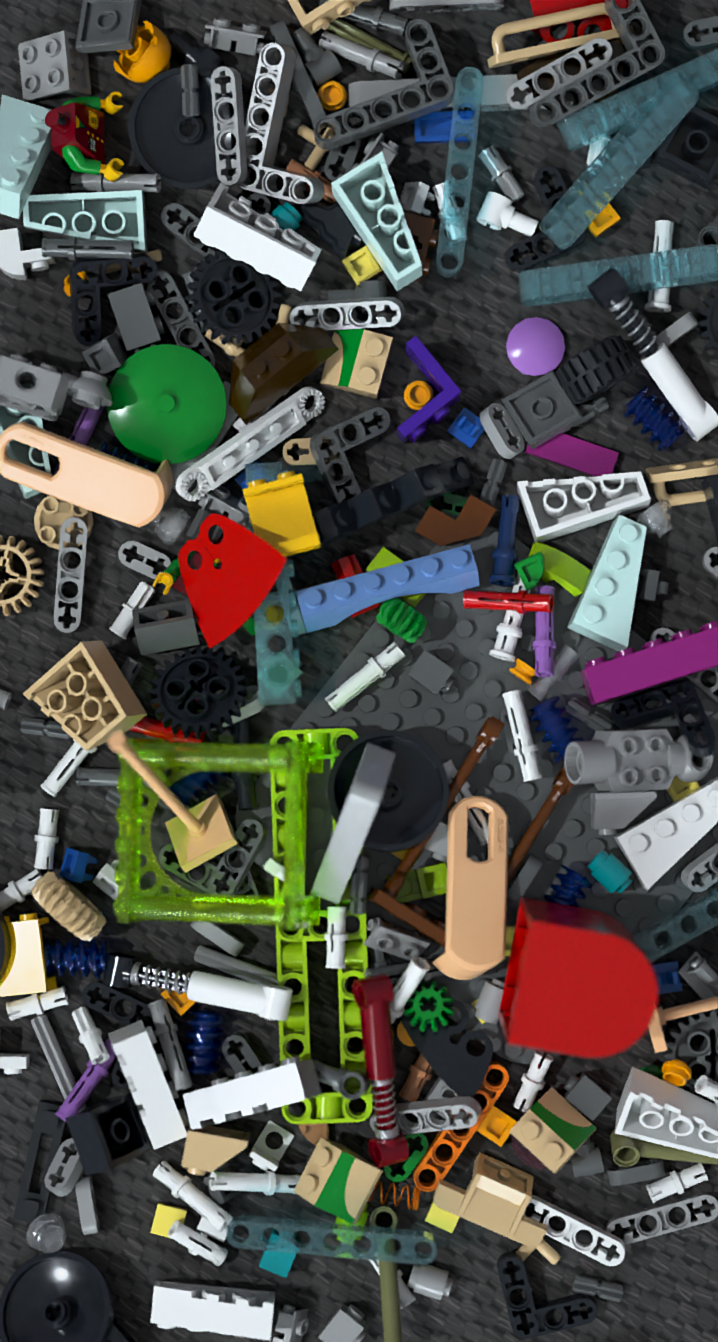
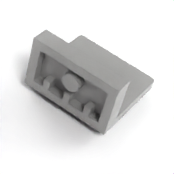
[18,30,92,102]

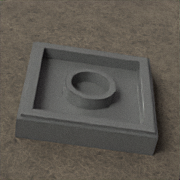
[75,0,142,54]
[501,370,583,450]

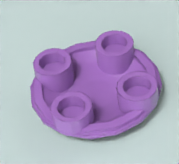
[506,317,565,376]

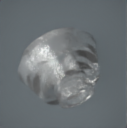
[636,499,675,538]
[152,506,190,545]
[26,1213,66,1253]

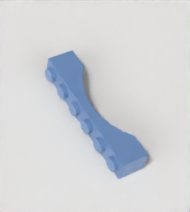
[295,544,480,633]

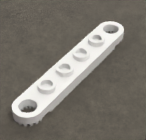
[176,386,325,501]

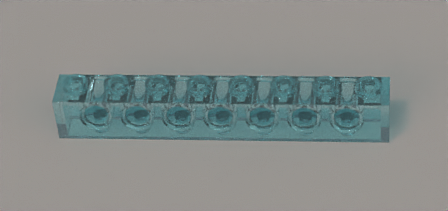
[245,462,302,706]

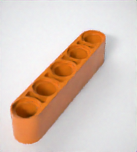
[413,1061,509,1192]

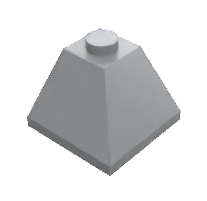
[590,791,657,835]

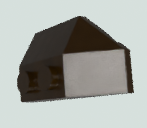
[229,323,339,425]

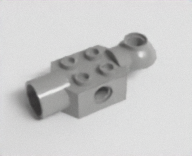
[0,355,112,421]
[564,728,714,792]

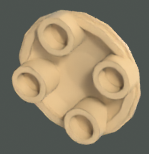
[34,495,93,550]

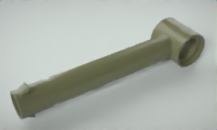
[610,1129,718,1167]
[370,1206,402,1342]

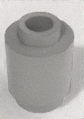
[474,978,505,1025]
[407,1263,453,1301]

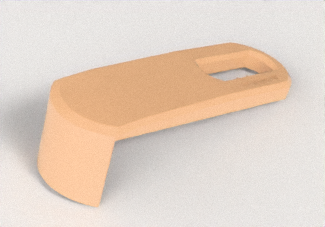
[0,422,174,527]
[432,796,508,980]

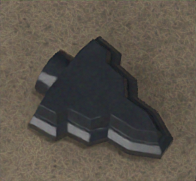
[298,201,363,259]

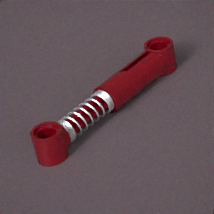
[353,973,409,1168]

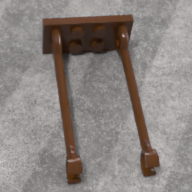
[366,716,574,948]

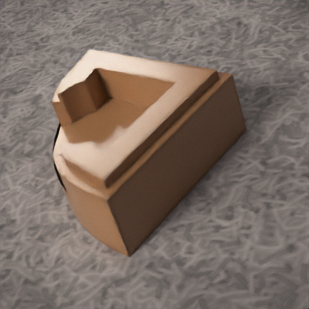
[299,1123,329,1146]

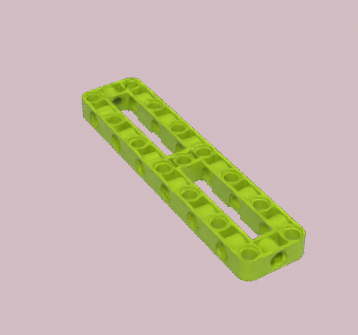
[270,728,373,1124]

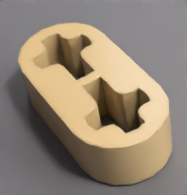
[282,438,337,467]

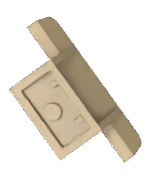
[433,1152,547,1248]

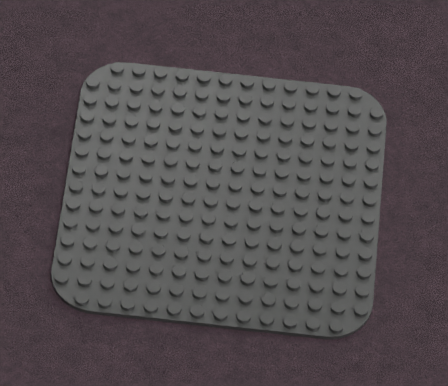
[235,526,718,1064]

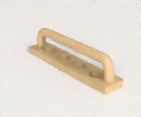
[487,3,634,68]
[646,458,718,506]

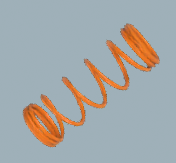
[368,1180,421,1211]

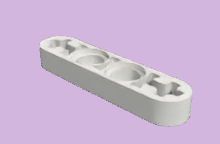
[523,1195,626,1266]

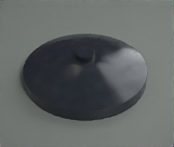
[129,67,247,189]
[327,730,449,852]
[0,1251,115,1342]

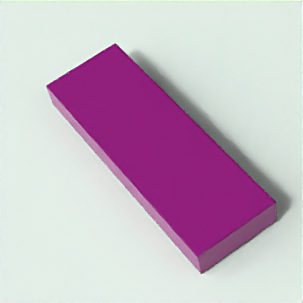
[525,433,619,477]

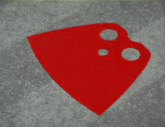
[178,513,287,649]

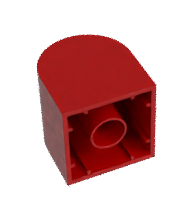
[498,897,658,1057]

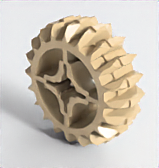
[0,535,44,616]
[32,871,106,941]

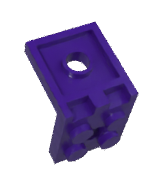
[397,336,461,444]

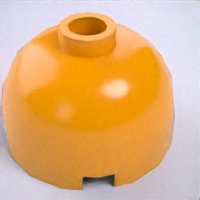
[113,21,171,83]

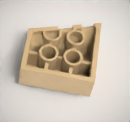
[23,640,147,751]

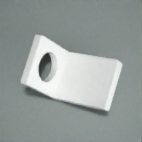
[249,1120,294,1172]

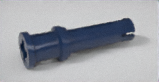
[489,495,521,587]

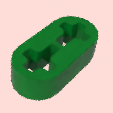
[384,1132,428,1182]

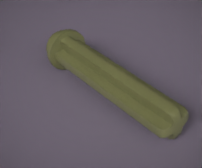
[326,18,412,75]

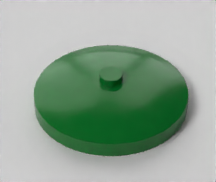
[107,344,227,464]

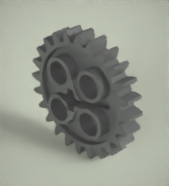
[663,1009,718,1103]

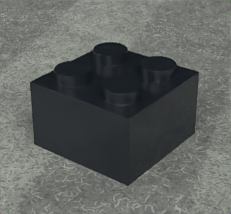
[654,102,718,189]
[66,1093,151,1176]

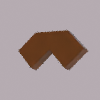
[415,494,496,547]

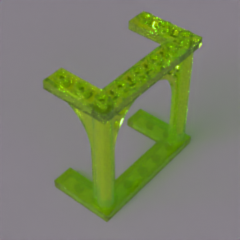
[114,738,324,930]

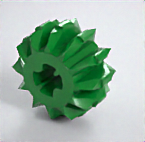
[376,598,428,643]
[404,981,454,1032]

